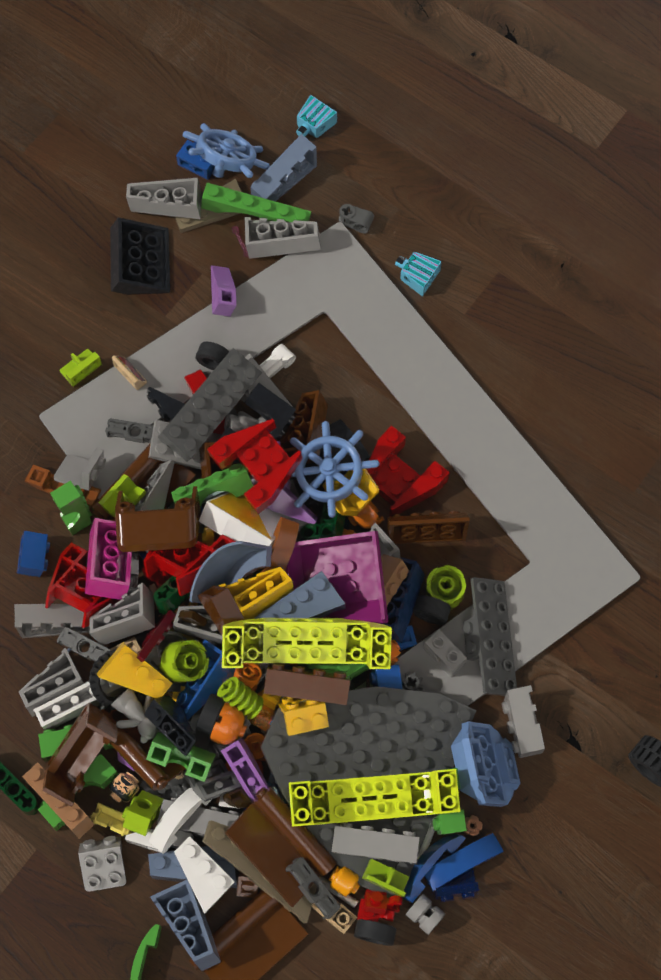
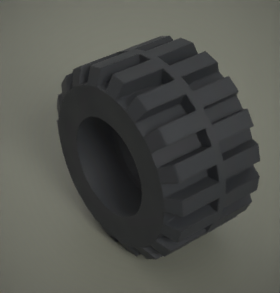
[628,735,661,787]

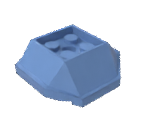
[451,721,520,807]

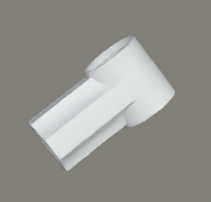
[259,344,296,378]

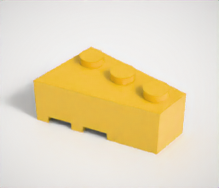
[219,567,294,620]
[97,642,173,698]

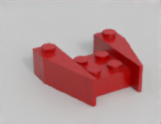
[207,419,303,514]
[366,425,450,516]
[143,534,236,596]
[45,542,120,628]

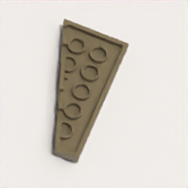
[202,820,317,923]

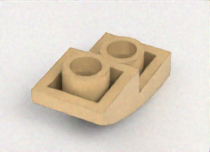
[311,899,357,934]

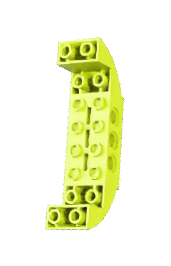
[222,618,392,669]
[289,769,460,827]

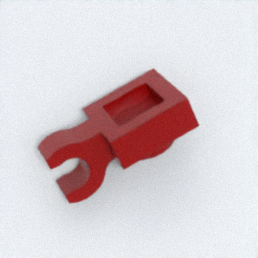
[364,889,402,915]
[357,899,395,922]

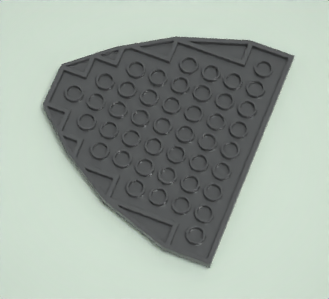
[260,687,476,898]

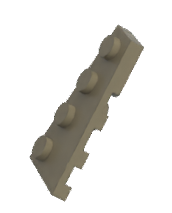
[175,179,241,233]

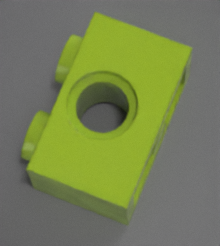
[122,790,163,836]

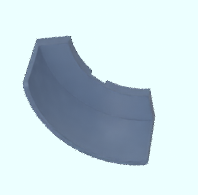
[189,541,272,604]

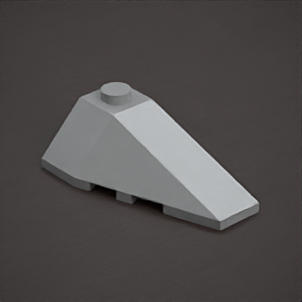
[135,460,174,511]

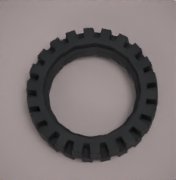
[89,649,146,710]

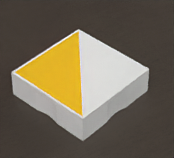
[199,492,307,547]

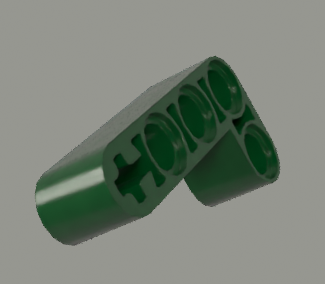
[300,502,346,541]
[153,576,191,615]
[0,762,40,815]

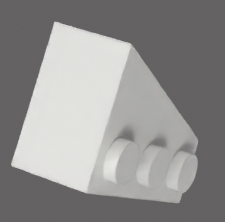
[174,836,235,914]

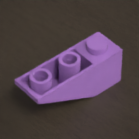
[211,266,237,317]

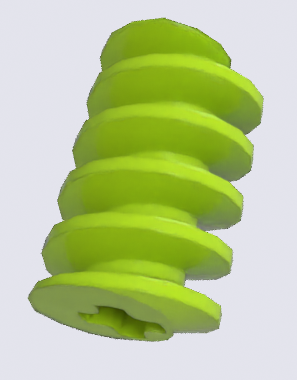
[217,677,264,720]

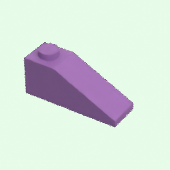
[266,486,318,524]
[221,738,268,802]

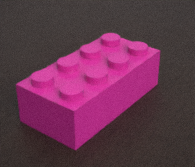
[85,518,132,600]

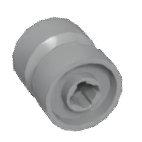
[406,894,446,935]

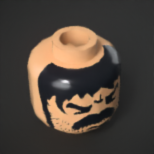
[109,772,139,803]

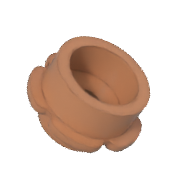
[464,815,482,836]

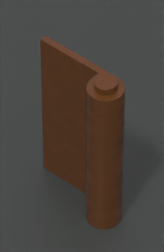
[91,443,196,521]
[101,699,186,790]
[224,787,337,907]
[189,890,309,980]

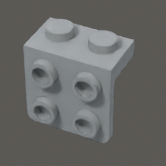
[54,448,106,491]
[78,836,126,892]

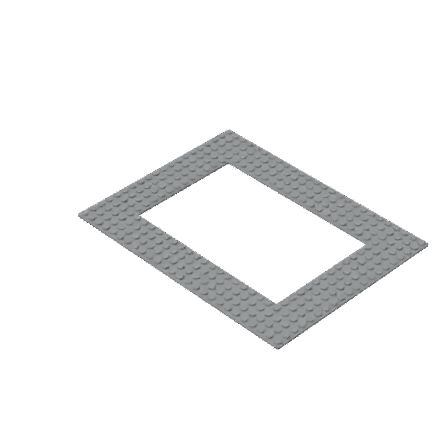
[39,222,640,712]

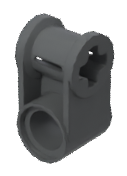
[339,204,374,233]

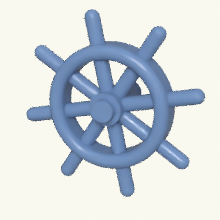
[183,123,270,178]
[290,421,380,518]

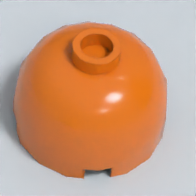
[348,501,384,529]
[210,702,247,745]

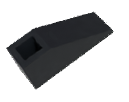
[146,387,185,423]
[144,695,197,756]

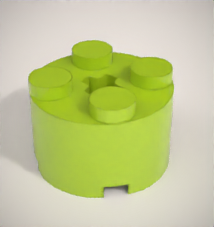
[426,565,466,610]
[159,640,209,682]

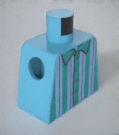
[296,95,337,138]
[395,252,441,296]

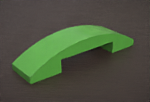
[130,924,162,980]

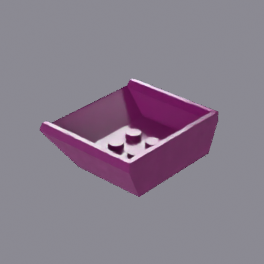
[285,531,388,624]

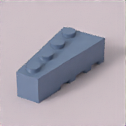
[251,134,317,202]
[255,571,345,619]
[148,846,237,888]
[150,879,221,971]

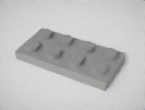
[148,420,221,469]

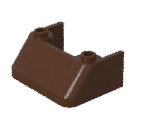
[115,486,201,552]
[42,703,119,807]

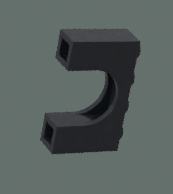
[218,383,296,470]

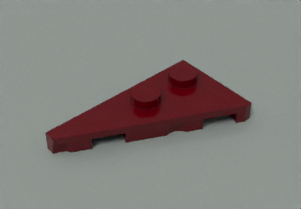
[137,610,176,662]

